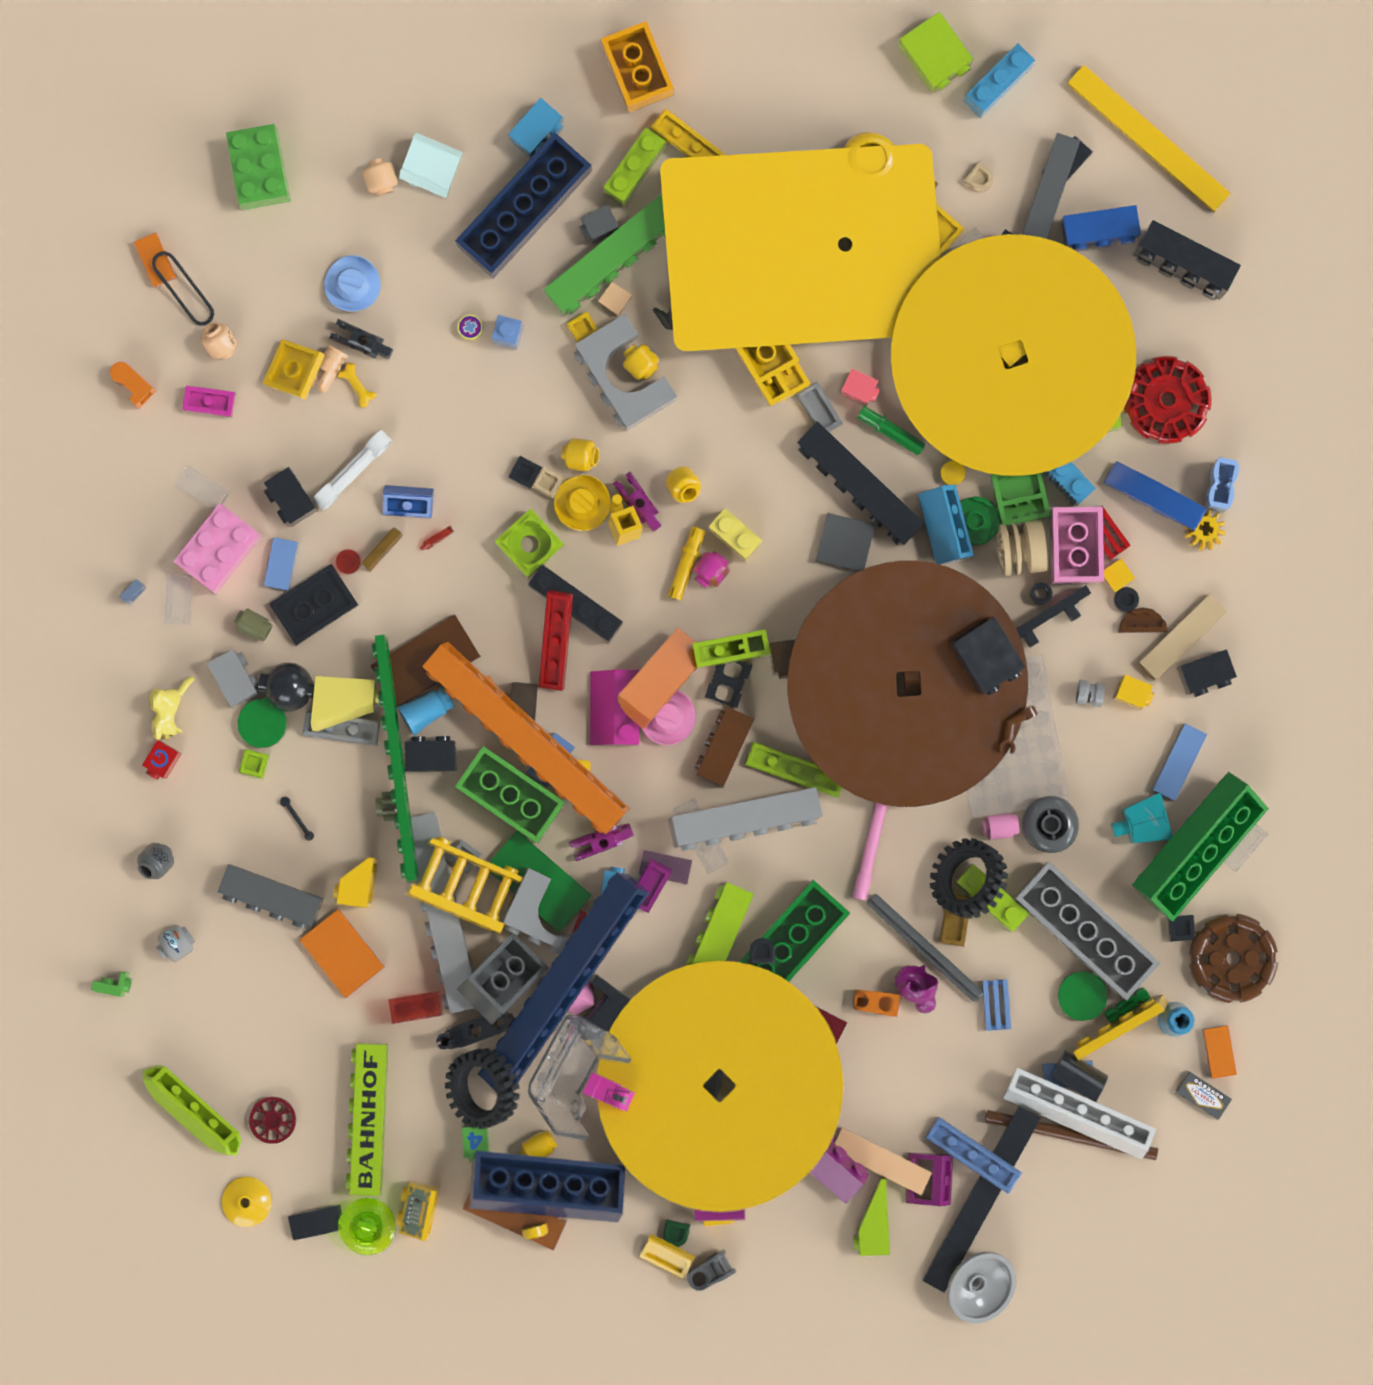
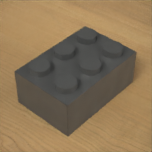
[457,933,548,1025]

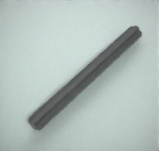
[867,894,983,1002]

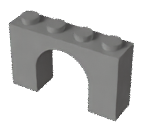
[574,314,677,431]
[501,867,596,955]

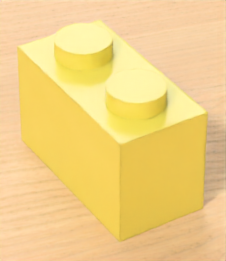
[708,508,762,562]

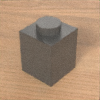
[579,205,619,244]

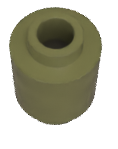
[234,608,273,642]

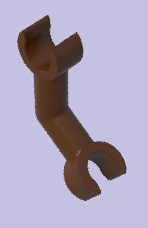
[998,705,1038,754]

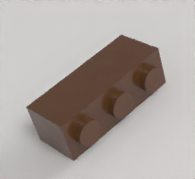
[694,707,754,787]

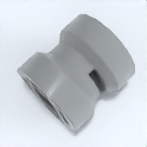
[1076,680,1105,708]

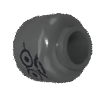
[137,843,174,879]

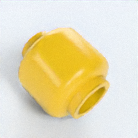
[623,344,659,381]
[561,438,600,471]
[665,466,702,503]

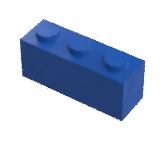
[1061,205,1141,252]

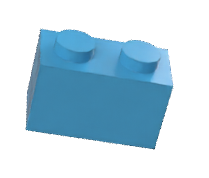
[508,98,564,158]

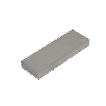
[303,711,380,746]

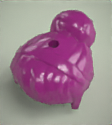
[894,964,938,1013]

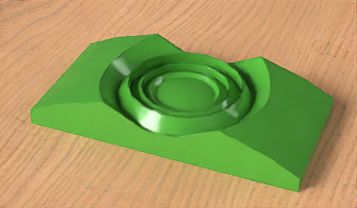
[990,473,1051,526]

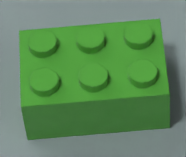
[226,124,291,210]

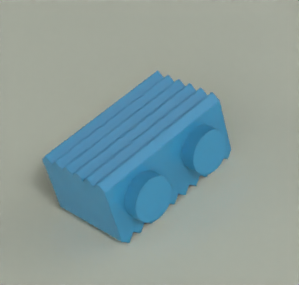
[1043,462,1096,506]

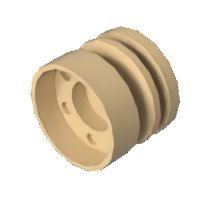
[996,520,1047,576]

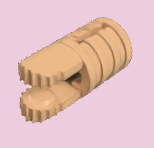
[312,345,348,393]

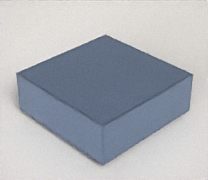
[119,579,146,605]

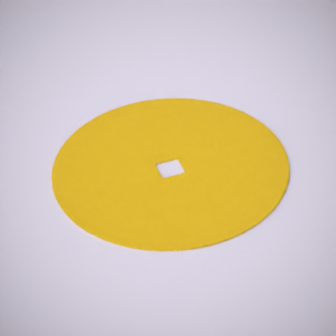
[891,234,1136,476]
[597,961,844,1212]

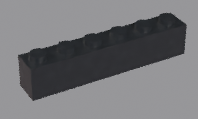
[797,421,925,545]

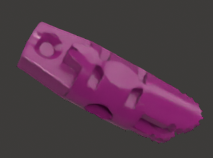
[612,471,661,532]
[569,823,634,862]

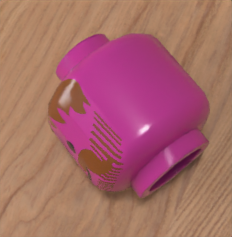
[693,551,730,588]

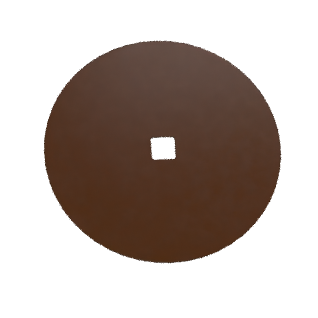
[787,560,1028,807]

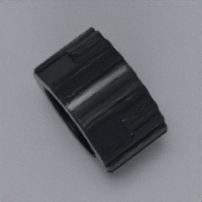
[1030,582,1053,605]

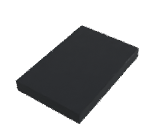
[269,564,359,646]

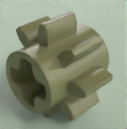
[375,791,398,821]

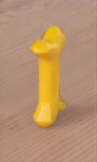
[337,362,377,408]

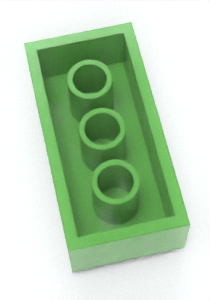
[455,746,566,844]

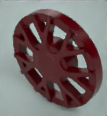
[249,1097,296,1144]

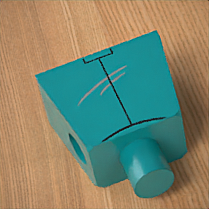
[1111,793,1173,843]

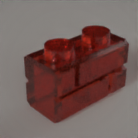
[388,990,444,1024]

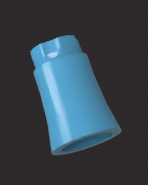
[397,687,455,736]
[1157,1002,1195,1037]

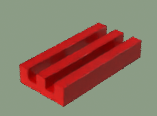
[1101,506,1131,560]

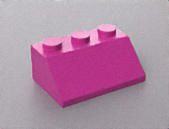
[590,670,640,746]

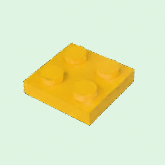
[262,339,325,400]

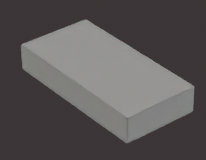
[796,382,843,432]

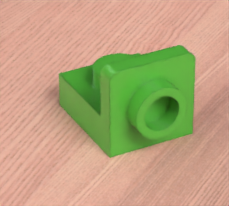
[91,971,132,997]

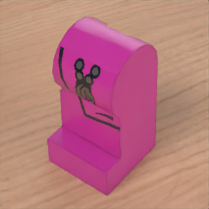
[583,1073,635,1111]

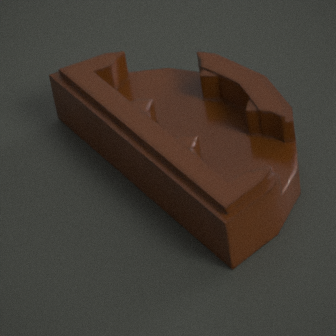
[1118,608,1168,633]

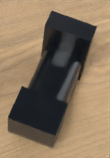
[572,975,630,1043]

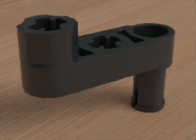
[436,1011,514,1050]

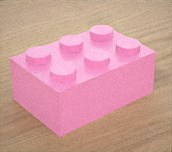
[174,503,262,594]
[1050,507,1104,584]

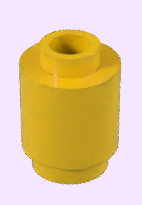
[520,1129,558,1157]

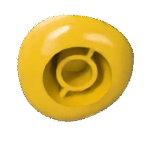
[844,132,895,179]
[554,475,611,531]

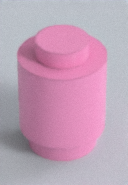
[982,813,1019,840]

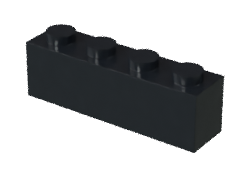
[528,564,623,644]

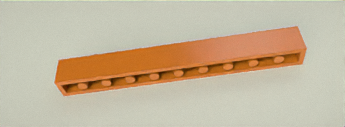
[422,642,630,834]

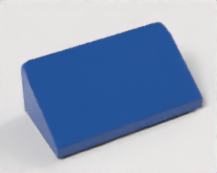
[382,485,434,518]

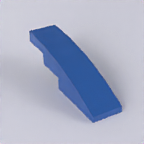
[1104,461,1207,531]

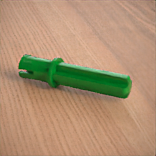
[857,405,925,455]

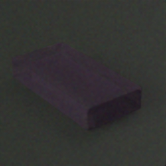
[639,850,692,884]

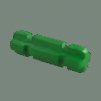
[1104,987,1150,1024]

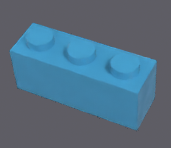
[964,43,1035,118]
[918,484,974,565]

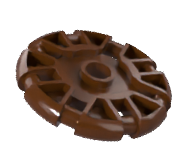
[1189,914,1278,1003]

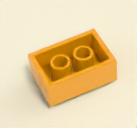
[601,21,674,113]

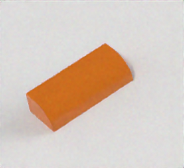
[618,628,697,729]

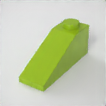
[692,629,771,668]
[853,1177,890,1256]

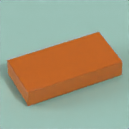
[134,232,177,288]
[1202,1025,1237,1079]

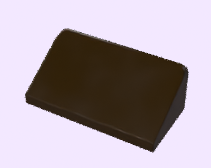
[511,682,538,721]

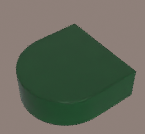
[663,1219,691,1247]

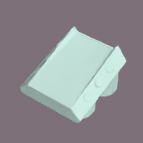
[399,133,463,198]

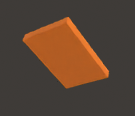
[300,909,385,998]

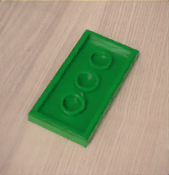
[489,830,592,933]

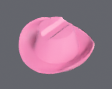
[641,690,696,745]

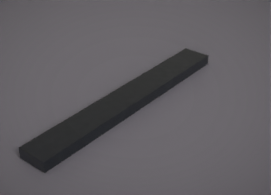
[922,1105,1041,1293]

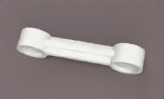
[313,430,393,511]

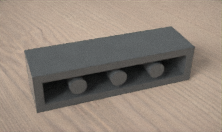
[218,864,324,930]

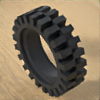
[930,838,1008,919]
[445,1048,520,1129]

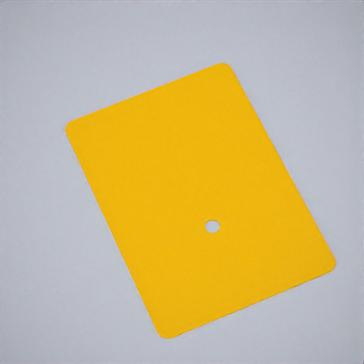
[660,144,941,351]

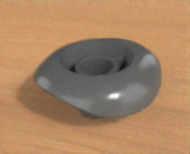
[1022,796,1079,853]

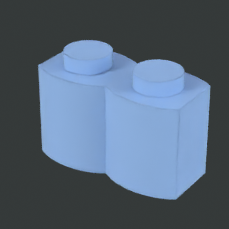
[1205,457,1239,512]

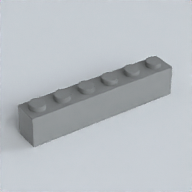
[668,787,822,851]

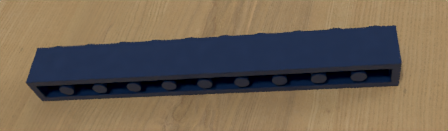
[478,872,649,1092]

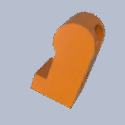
[110,362,156,409]
[852,989,901,1017]

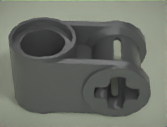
[687,1249,736,1291]

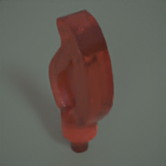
[420,526,454,551]

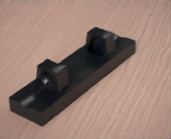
[1016,585,1091,648]

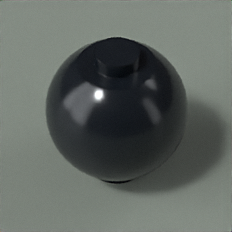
[258,662,315,712]

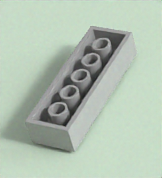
[1013,862,1160,1000]

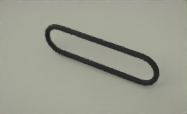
[152,251,214,326]

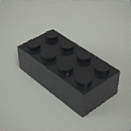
[1133,220,1241,300]

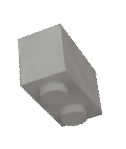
[207,649,260,708]

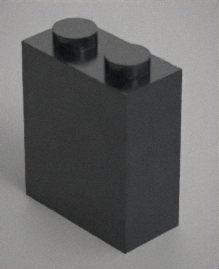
[948,616,1026,695]

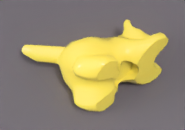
[149,676,195,740]

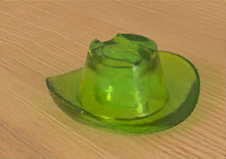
[338,1198,396,1256]

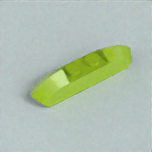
[142,1065,242,1156]

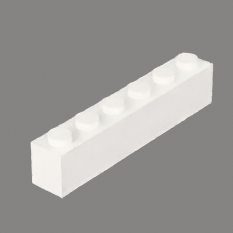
[1003,1068,1156,1160]

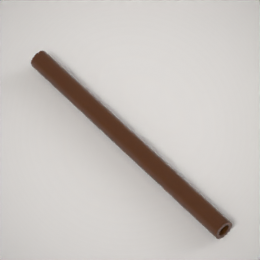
[985,1110,1158,1160]

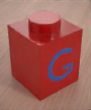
[142,740,182,780]

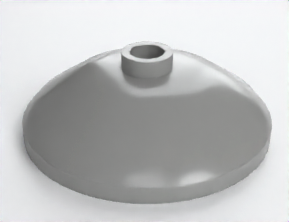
[947,1251,1016,1323]

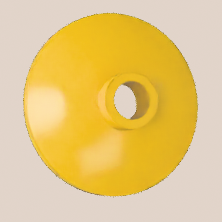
[222,1177,272,1227]

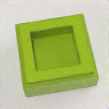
[238,749,270,779]

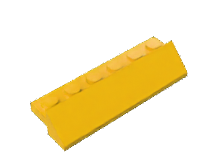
[735,344,811,407]

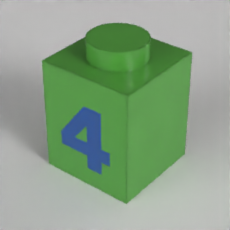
[462,1126,490,1162]

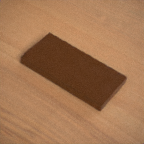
[370,614,481,706]

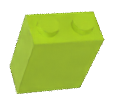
[898,11,973,93]

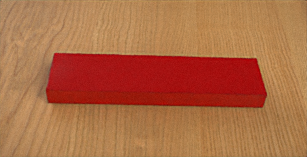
[538,590,573,691]

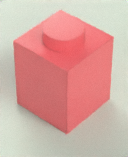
[840,369,880,406]

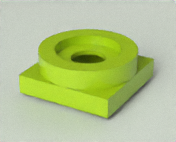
[494,508,564,578]

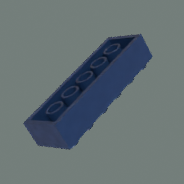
[455,132,592,279]
[469,1151,625,1223]

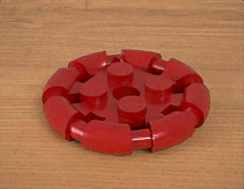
[1124,356,1212,444]

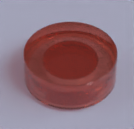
[336,549,361,575]

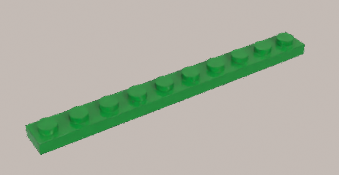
[372,634,419,884]

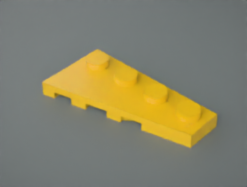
[1073,995,1168,1060]

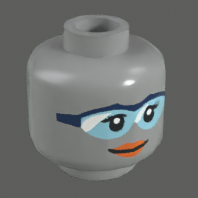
[156,925,195,962]

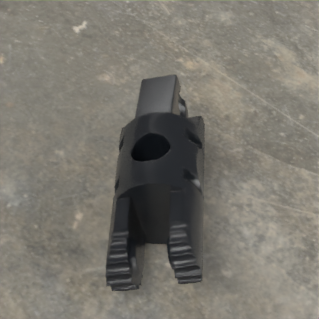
[329,319,393,359]

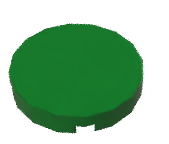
[960,496,1000,546]
[237,699,287,748]
[1057,971,1108,1021]

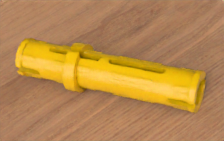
[667,526,706,601]

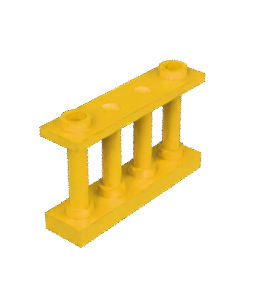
[405,836,524,934]

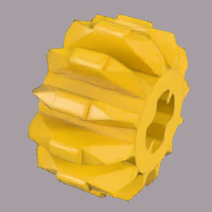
[1183,509,1226,551]

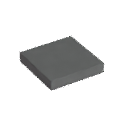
[816,513,876,572]

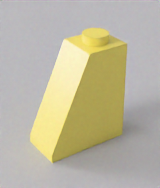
[311,676,380,731]

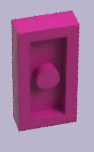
[182,385,236,418]

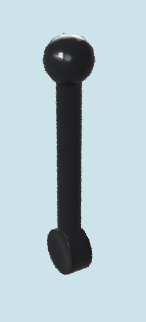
[280,797,314,841]

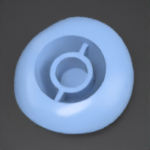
[324,255,381,311]

